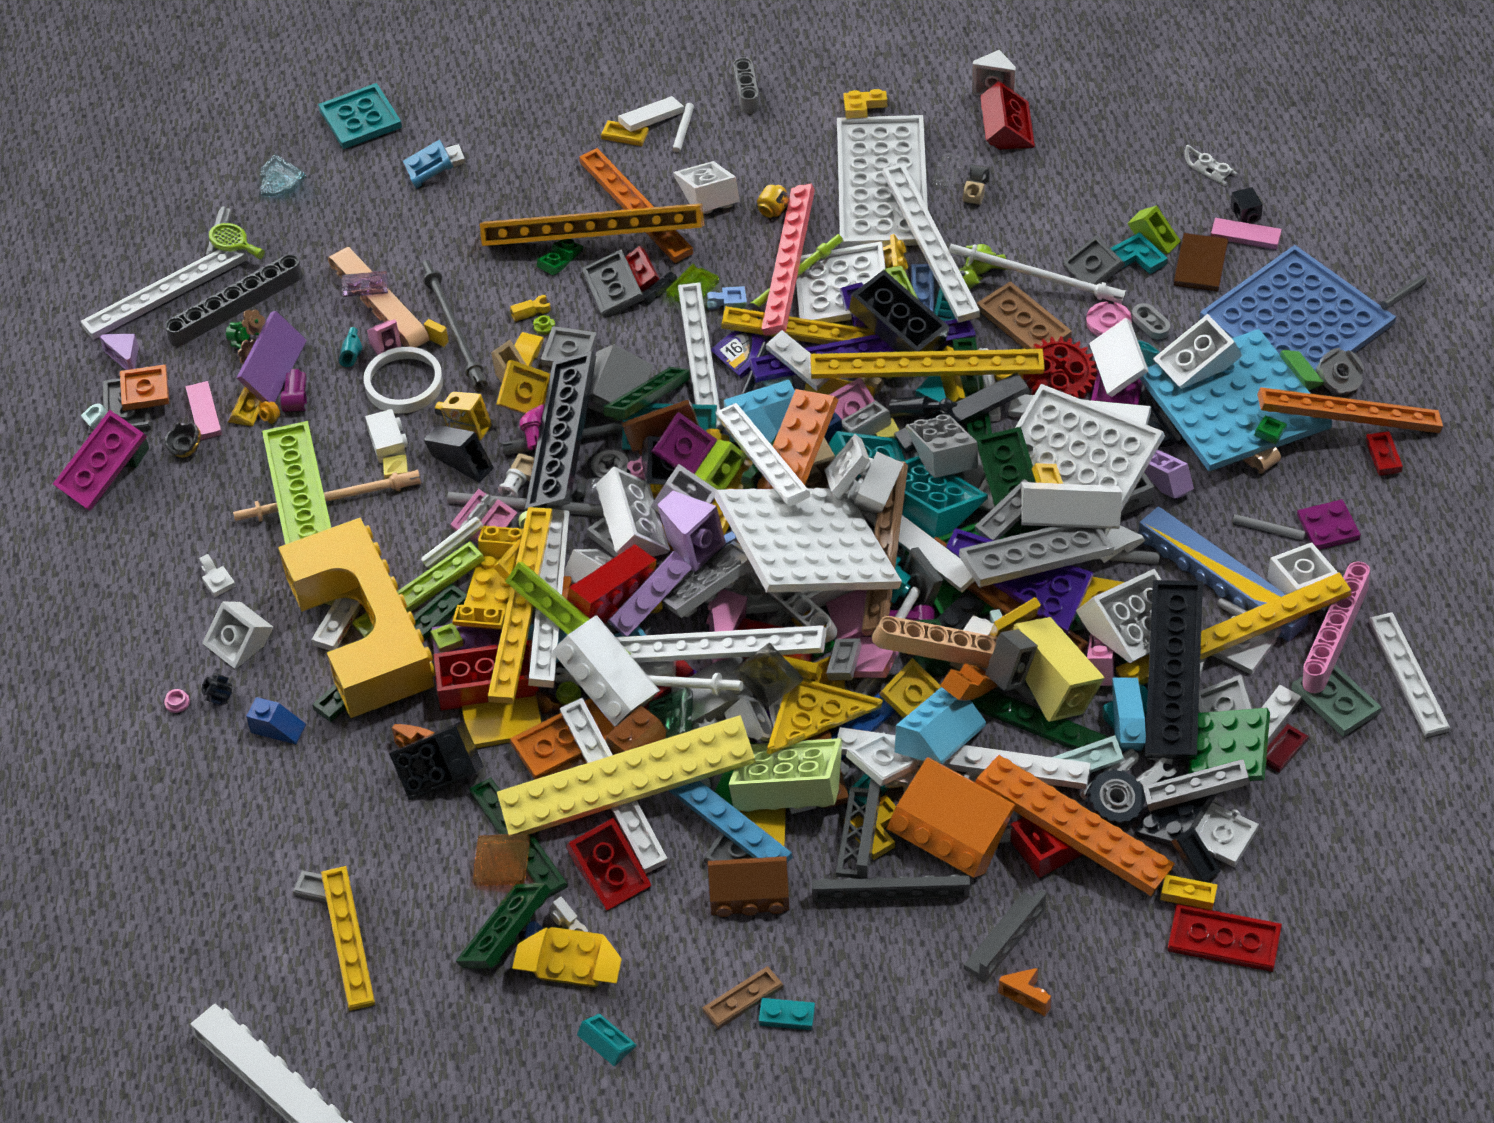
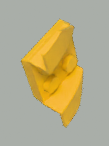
[512,927,622,987]

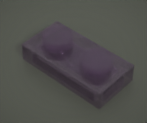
[342,271,388,297]

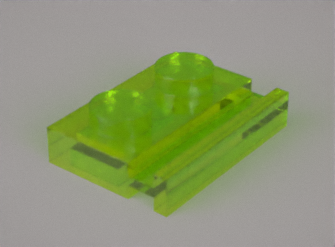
[666,263,719,303]

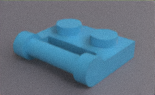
[403,139,454,189]

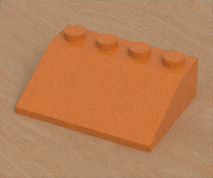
[886,757,1016,877]

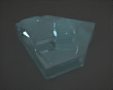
[261,154,307,197]

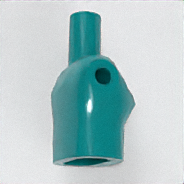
[339,327,363,367]

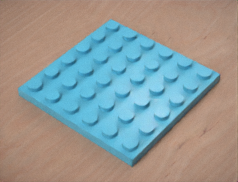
[1139,329,1333,471]

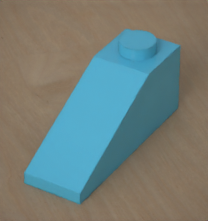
[1112,677,1146,752]

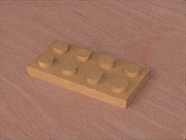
[977,281,1072,349]

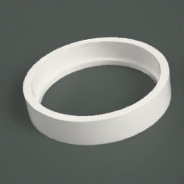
[364,347,443,413]

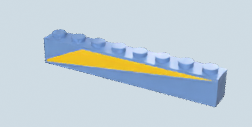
[1138,506,1309,642]

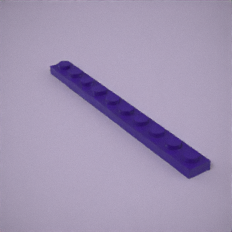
[750,319,976,382]

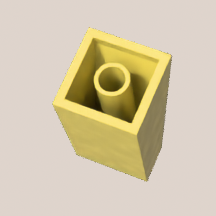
[1010,617,1105,722]

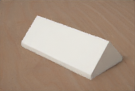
[1021,482,1122,529]

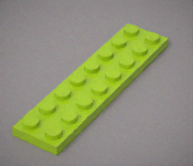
[262,421,331,545]

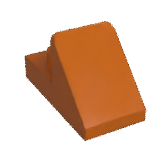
[998,968,1051,1016]

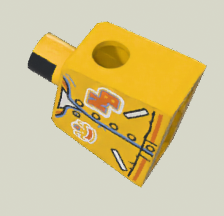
[435,392,492,440]

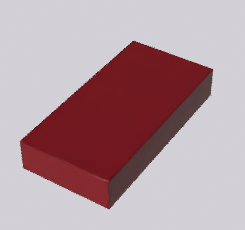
[1266,724,1309,773]

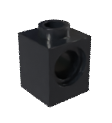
[1230,187,1263,223]

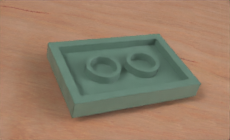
[1291,665,1382,737]

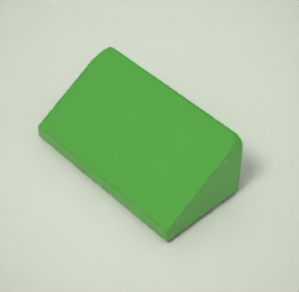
[1280,350,1324,390]

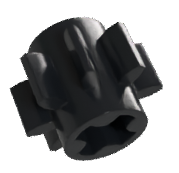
[201,673,232,705]

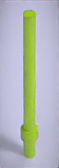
[751,234,844,307]

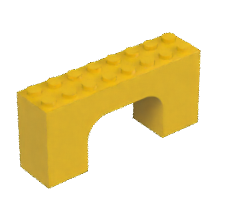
[278,517,436,718]

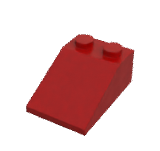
[565,818,652,911]

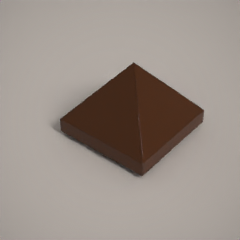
[535,691,564,714]

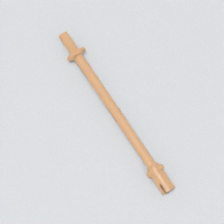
[233,469,421,522]

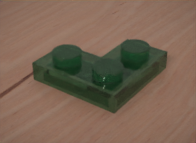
[649,687,693,738]

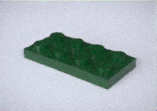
[456,883,551,968]

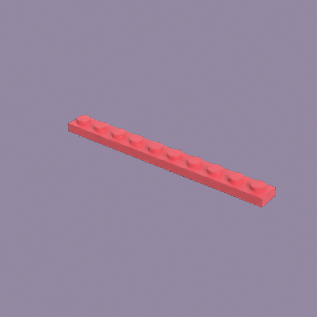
[762,183,815,336]

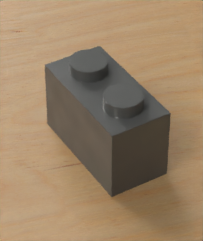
[985,629,1038,691]

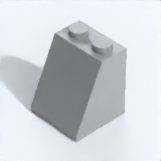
[589,344,653,408]

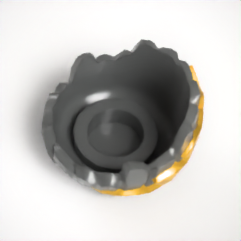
[164,421,201,457]

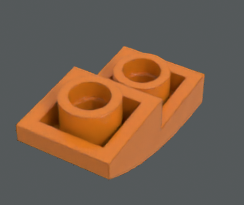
[392,724,435,748]

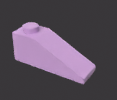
[1144,449,1194,498]

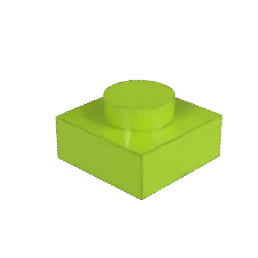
[431,623,464,653]

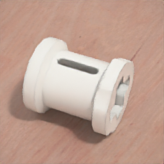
[498,469,527,498]

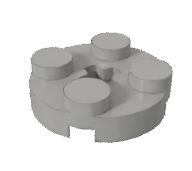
[1316,348,1364,396]

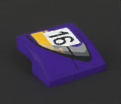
[711,331,772,379]

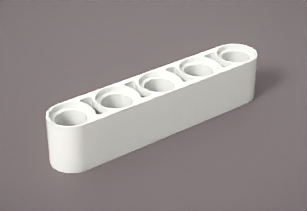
[749,571,837,642]

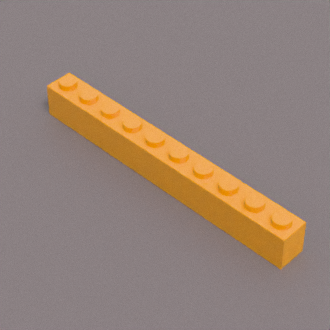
[479,203,704,246]

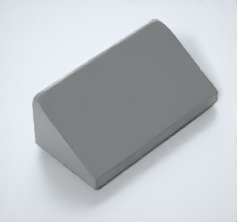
[842,400,891,435]

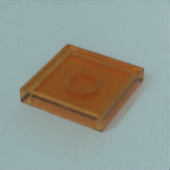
[472,833,530,886]

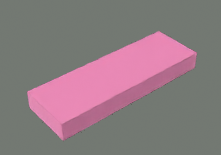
[1211,218,1282,250]
[185,381,222,440]

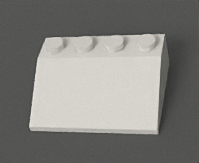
[1076,569,1161,663]

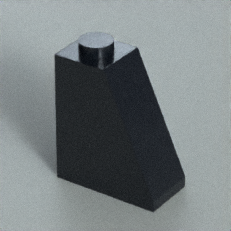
[423,425,494,483]

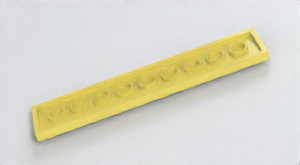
[497,715,756,840]

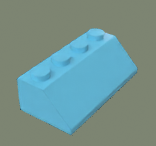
[894,687,986,764]

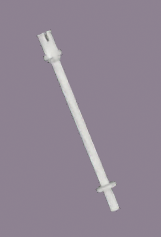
[949,244,1126,304]
[555,667,743,696]

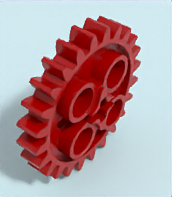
[1022,336,1098,398]

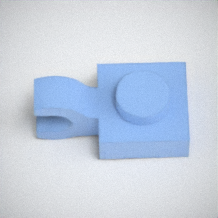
[707,286,747,310]

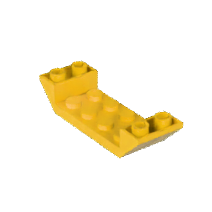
[452,526,523,630]

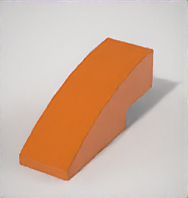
[940,663,998,701]

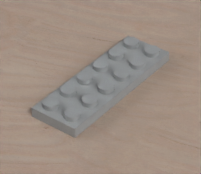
[959,526,1114,587]

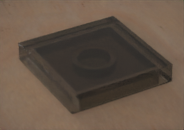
[733,642,804,708]

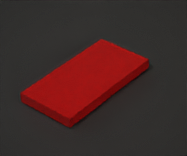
[1167,904,1282,972]

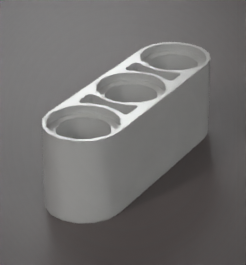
[733,57,759,114]

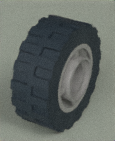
[1085,769,1145,829]

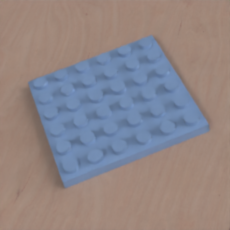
[1199,245,1396,371]

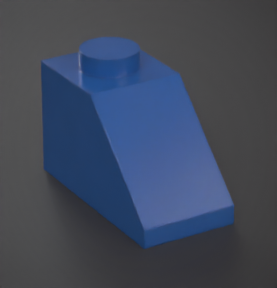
[246,697,306,744]

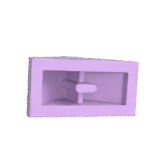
[100,334,139,370]

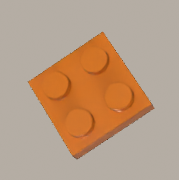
[120,364,169,411]

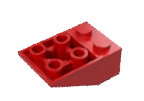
[1010,817,1083,878]

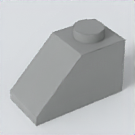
[724,696,773,741]

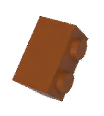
[606,705,671,755]

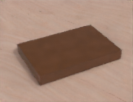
[1174,233,1228,292]

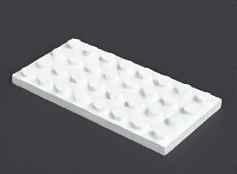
[837,115,928,248]

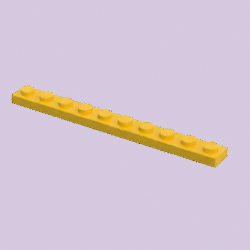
[810,349,1044,379]
[488,507,553,704]
[1116,572,1351,686]

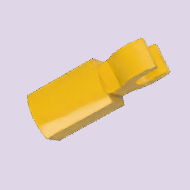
[510,295,551,322]

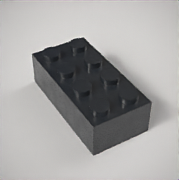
[849,269,949,352]

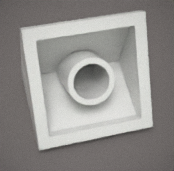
[972,50,1016,95]

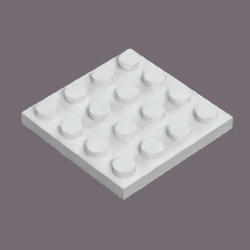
[796,241,886,323]

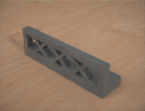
[836,779,881,879]
[964,889,1046,982]

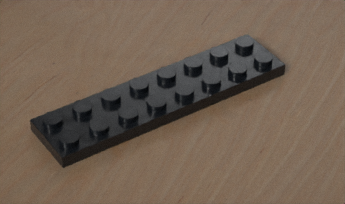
[525,351,597,511]
[1145,580,1203,760]

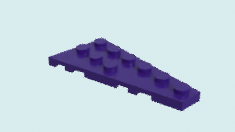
[946,528,1093,635]

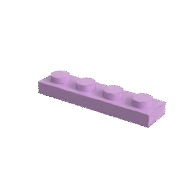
[608,551,692,637]

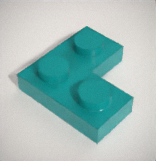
[1110,232,1168,274]

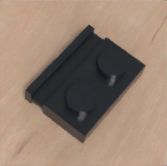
[1148,406,1184,448]

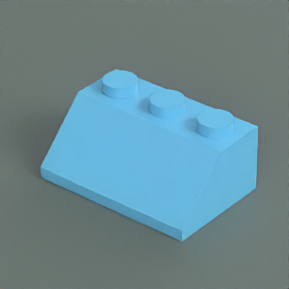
[724,380,795,433]

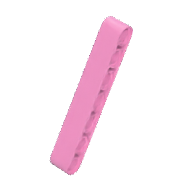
[1302,561,1370,693]

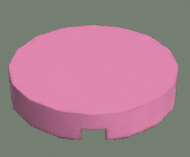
[1086,302,1132,337]

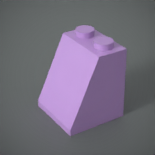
[657,491,726,572]

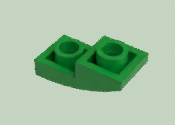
[536,239,583,276]

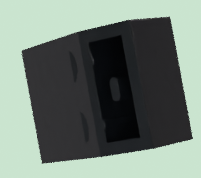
[389,721,484,800]

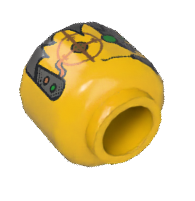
[757,185,789,218]

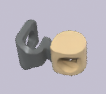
[963,164,990,205]

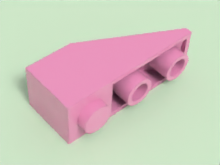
[1087,634,1116,686]

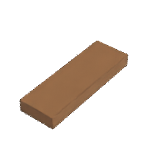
[702,966,783,1030]

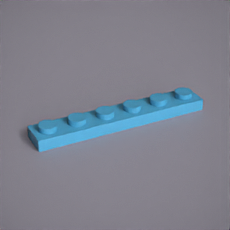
[668,780,793,863]

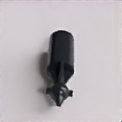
[889,396,958,419]

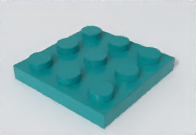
[318,83,402,149]

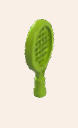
[209,223,265,259]

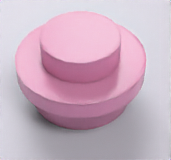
[164,689,190,713]

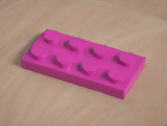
[53,410,147,511]

